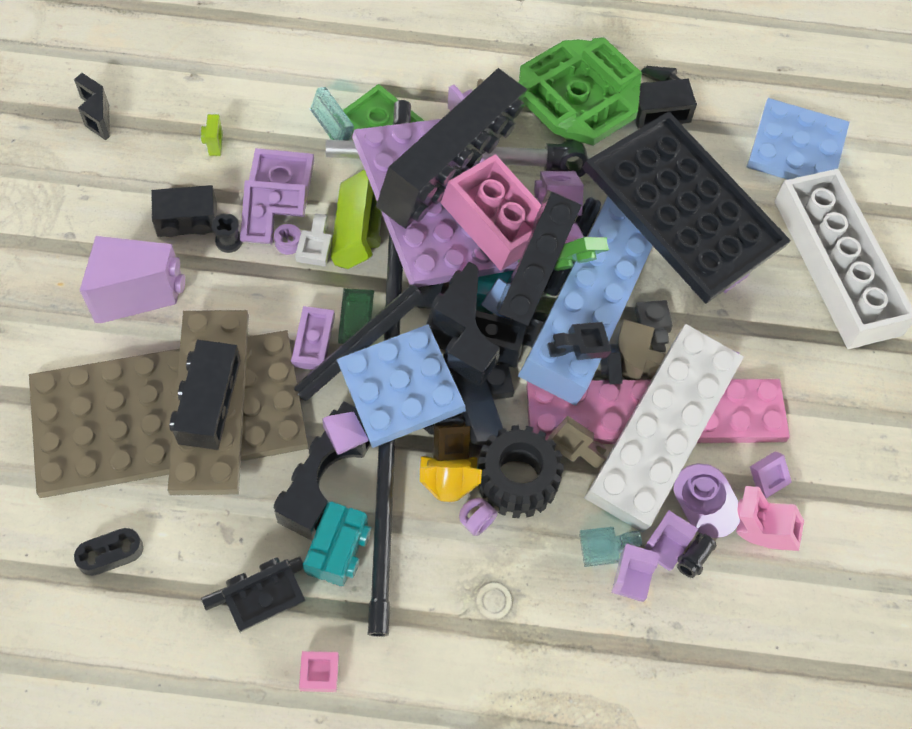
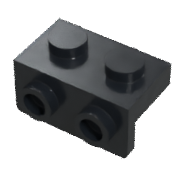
[221,557,305,633]

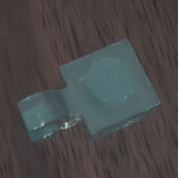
[579,527,642,567]

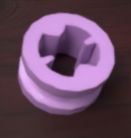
[274,224,301,255]

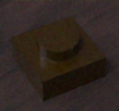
[433,424,470,461]

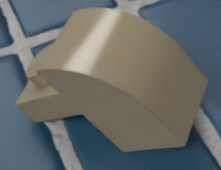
[616,320,666,380]

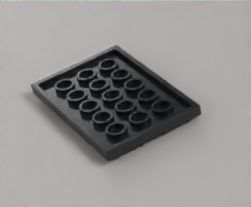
[582,112,791,304]

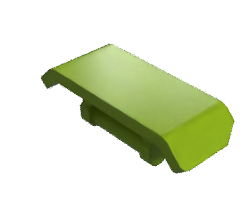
[331,169,382,269]

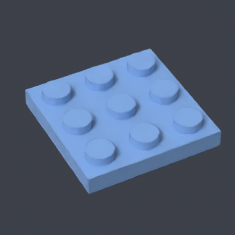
[747,98,849,180]
[337,324,466,448]

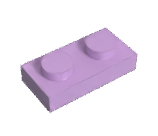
[291,306,335,370]

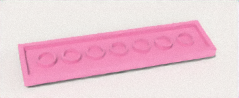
[526,379,790,444]

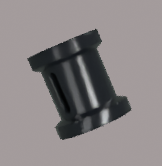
[211,213,243,253]

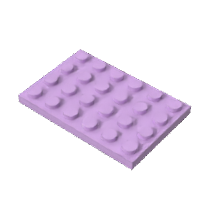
[352,119,521,288]

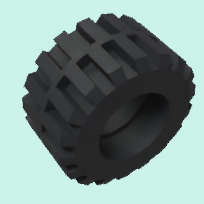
[477,425,563,518]

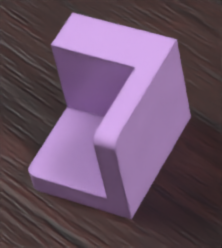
[644,510,698,571]
[611,544,660,602]

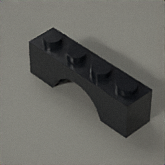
[496,190,582,326]
[273,401,371,541]

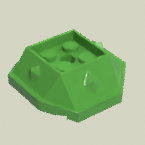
[518,37,642,146]

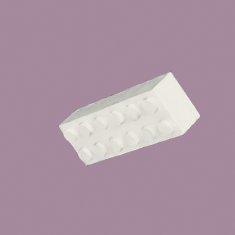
[774,169,912,349]
[584,324,744,533]

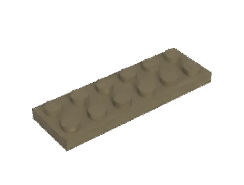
[167,310,249,495]

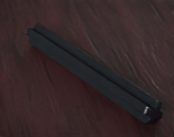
[294,284,424,401]

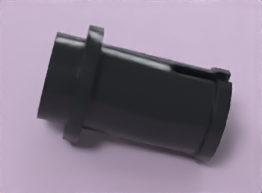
[677,533,717,578]

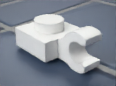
[295,213,332,267]

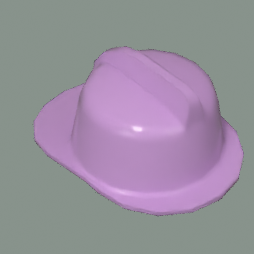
[674,463,740,538]

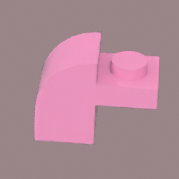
[736,486,804,551]

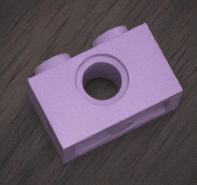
[534,171,584,216]

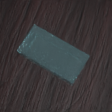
[310,87,354,141]

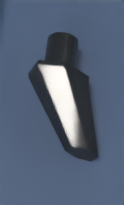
[641,66,680,82]

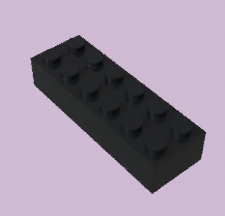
[376,68,527,229]

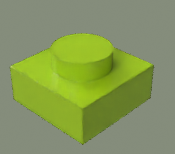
[201,114,223,156]

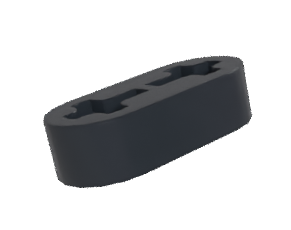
[74,528,143,576]

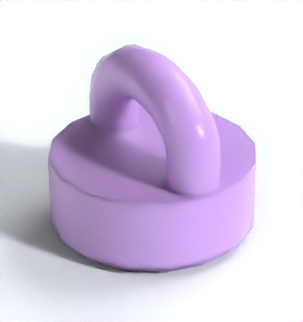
[459,497,497,536]

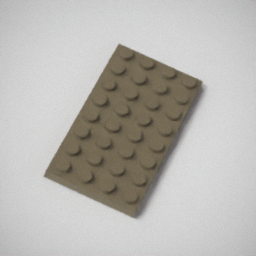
[29,330,309,498]

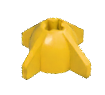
[420,456,482,502]

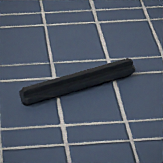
[543,197,601,297]

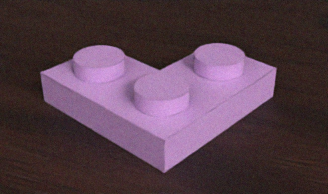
[240,180,307,244]

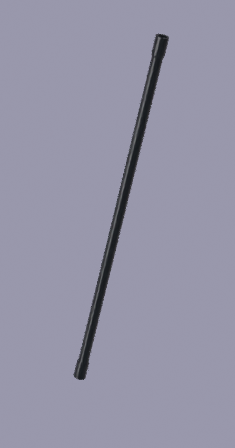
[367,100,411,637]

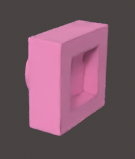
[299,651,339,692]

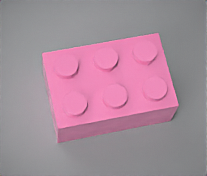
[441,154,541,271]

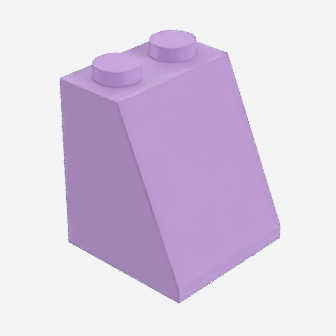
[80,236,185,323]

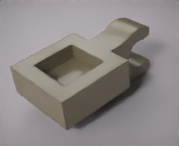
[547,416,607,468]

